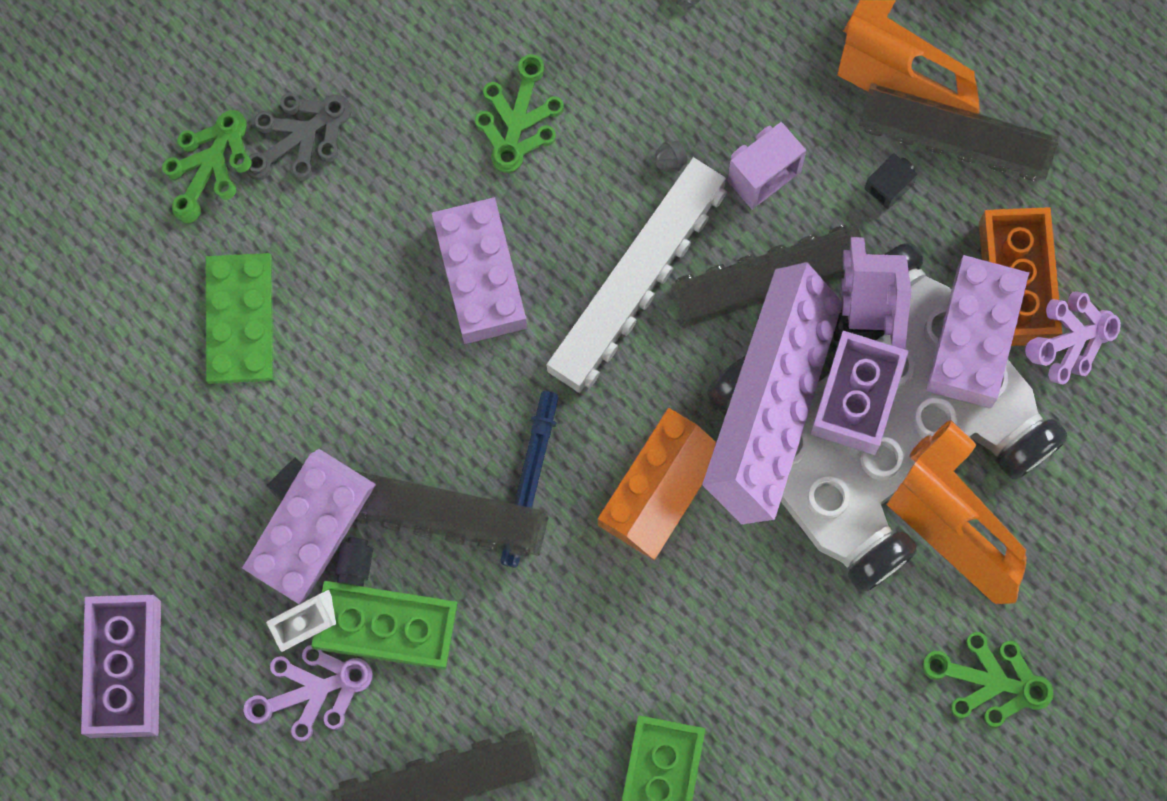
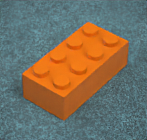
[979,207,1063,346]

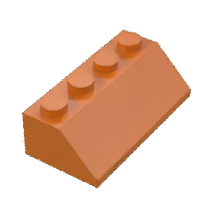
[598,408,717,561]

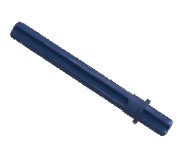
[500,391,559,568]

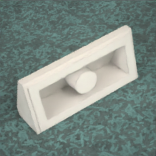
[266,590,336,652]

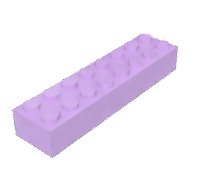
[702,262,842,524]

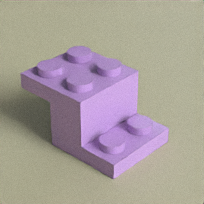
[840,237,911,349]

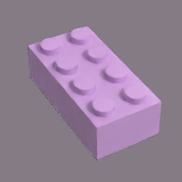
[432,197,527,344]
[925,255,1029,409]
[242,449,376,604]
[81,595,161,738]

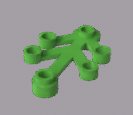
[475,54,564,173]
[162,110,252,223]
[922,632,1053,728]

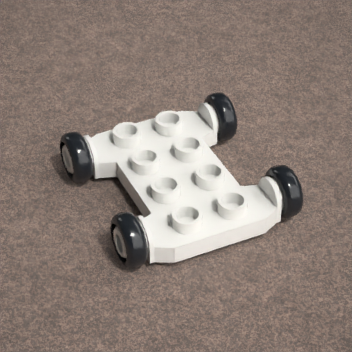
[707,243,1067,592]

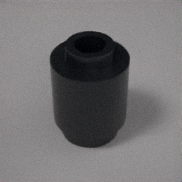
[335,537,374,587]

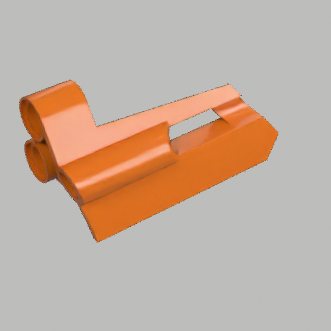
[837,0,981,141]
[886,420,1027,604]

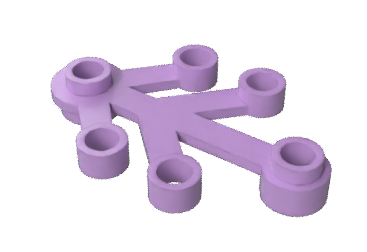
[1025,291,1120,384]
[244,645,373,742]

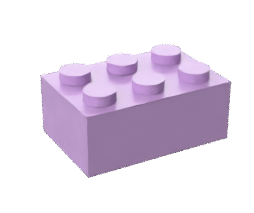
[810,331,909,455]

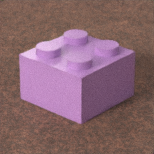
[728,122,807,210]

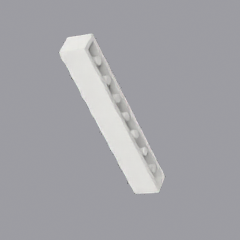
[547,157,727,393]

